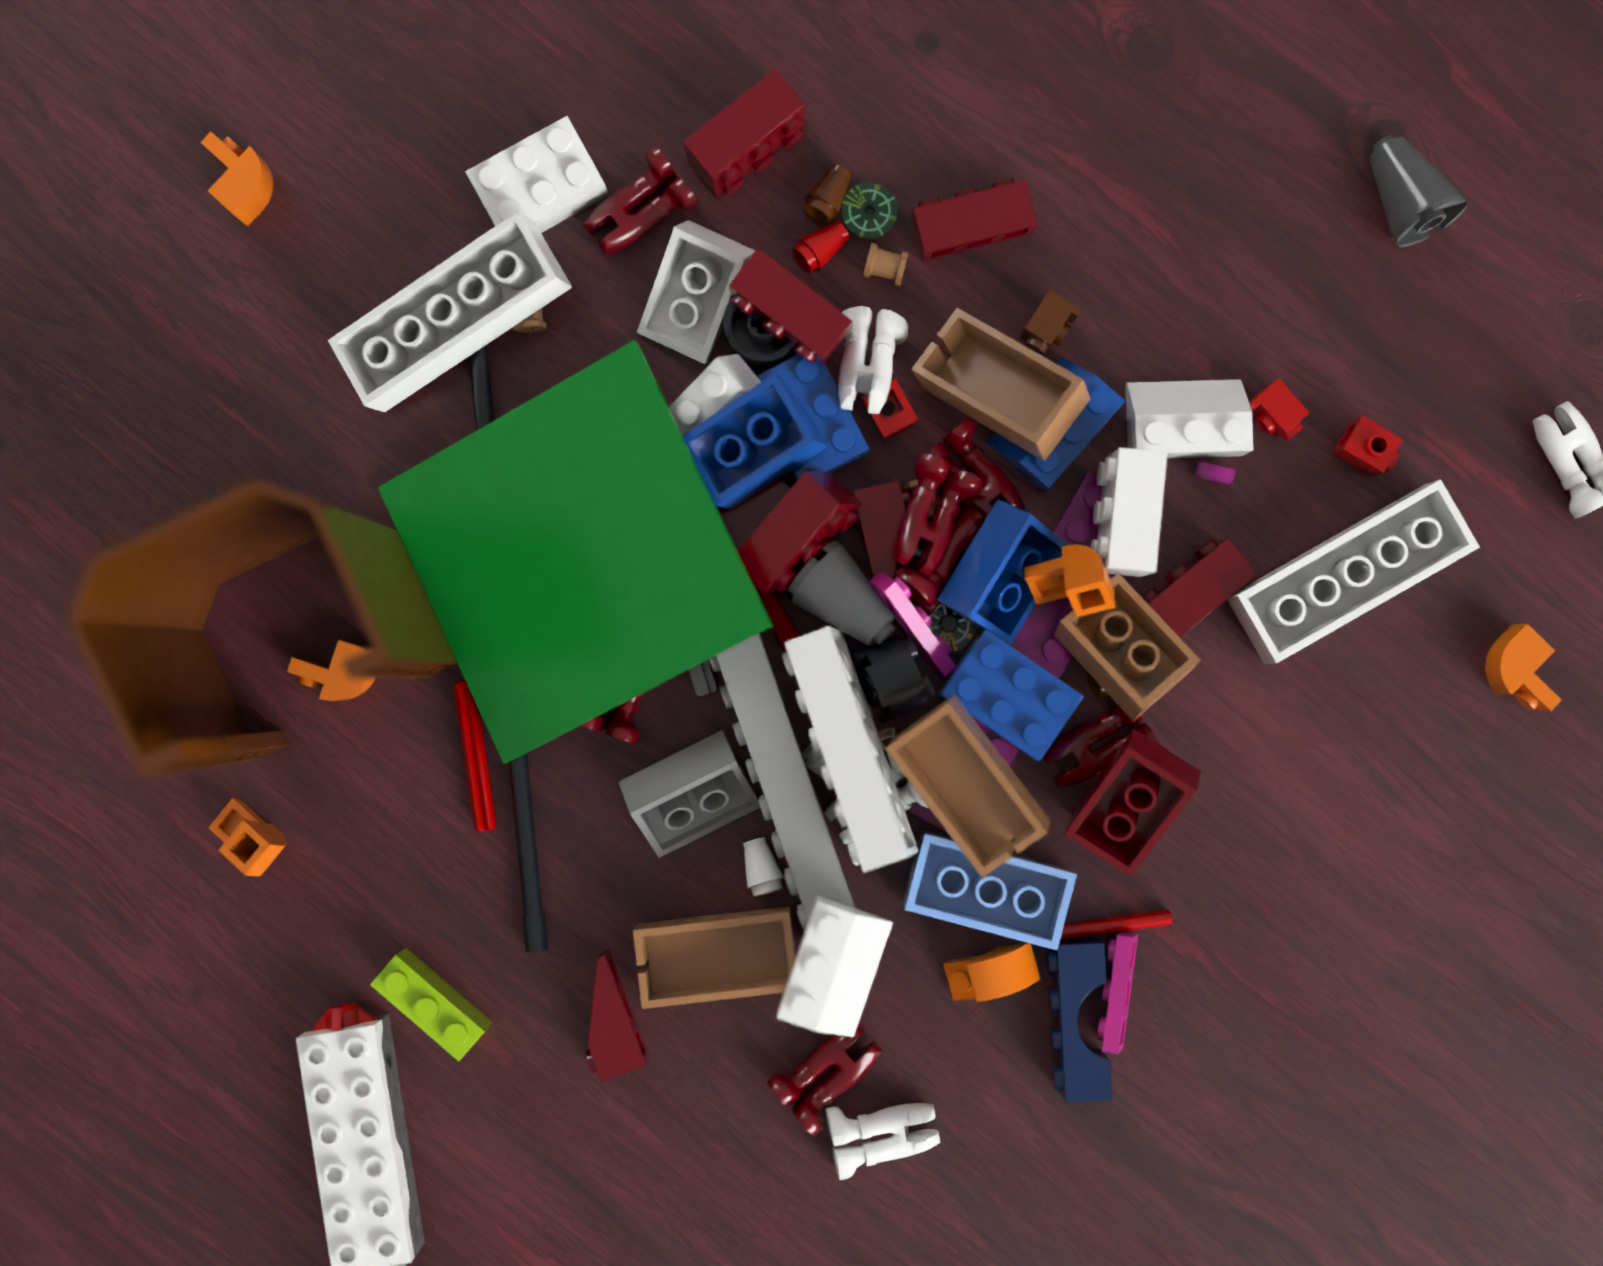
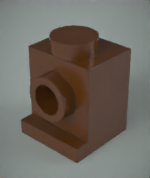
[1020,289,1082,355]

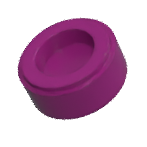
[1195,462,1236,485]

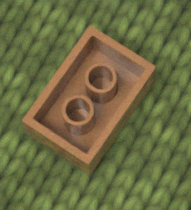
[1054,573,1200,721]

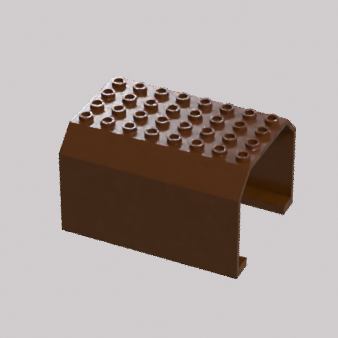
[67,478,458,778]

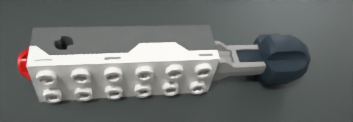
[296,1003,425,1266]

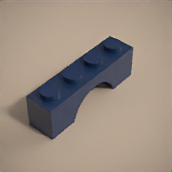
[1046,938,1113,1103]

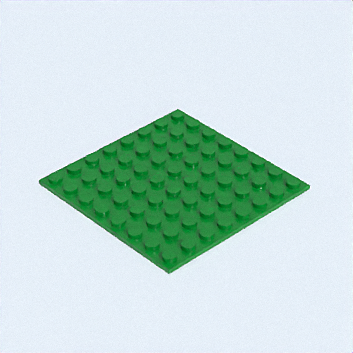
[378,340,773,764]

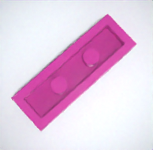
[869,572,957,676]
[1097,931,1138,1054]

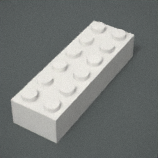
[328,211,572,412]
[1227,479,1480,664]
[783,626,919,873]

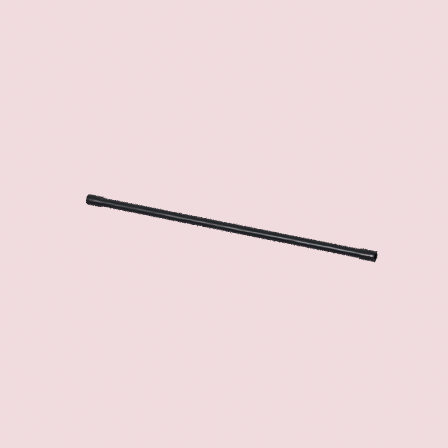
[469,345,549,952]

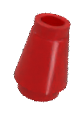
[792,221,850,273]

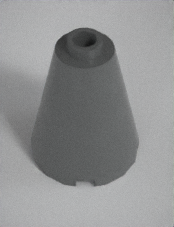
[1369,135,1467,247]
[786,541,895,646]

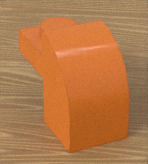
[200,131,273,227]
[1024,545,1116,617]
[1485,623,1562,711]
[287,640,375,701]
[208,798,287,877]
[943,942,1041,1002]

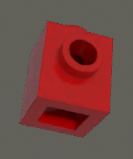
[1332,416,1403,477]

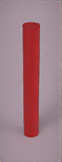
[1060,909,1172,941]

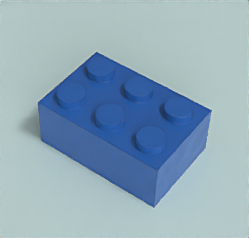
[757,355,870,482]
[937,499,1069,646]
[938,629,1084,762]

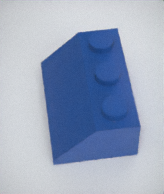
[986,357,1125,493]
[683,373,828,510]

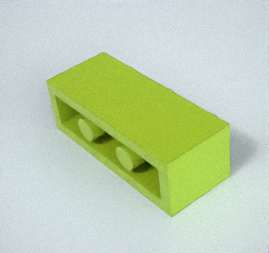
[370,948,493,1061]

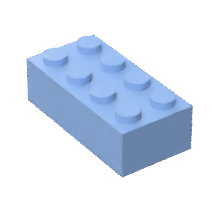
[902,830,1077,950]

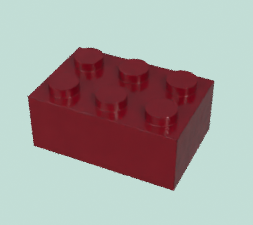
[683,68,805,199]
[737,471,863,593]
[1065,729,1201,877]

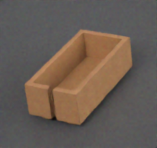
[911,308,1091,462]
[885,694,1050,878]
[633,906,796,1009]

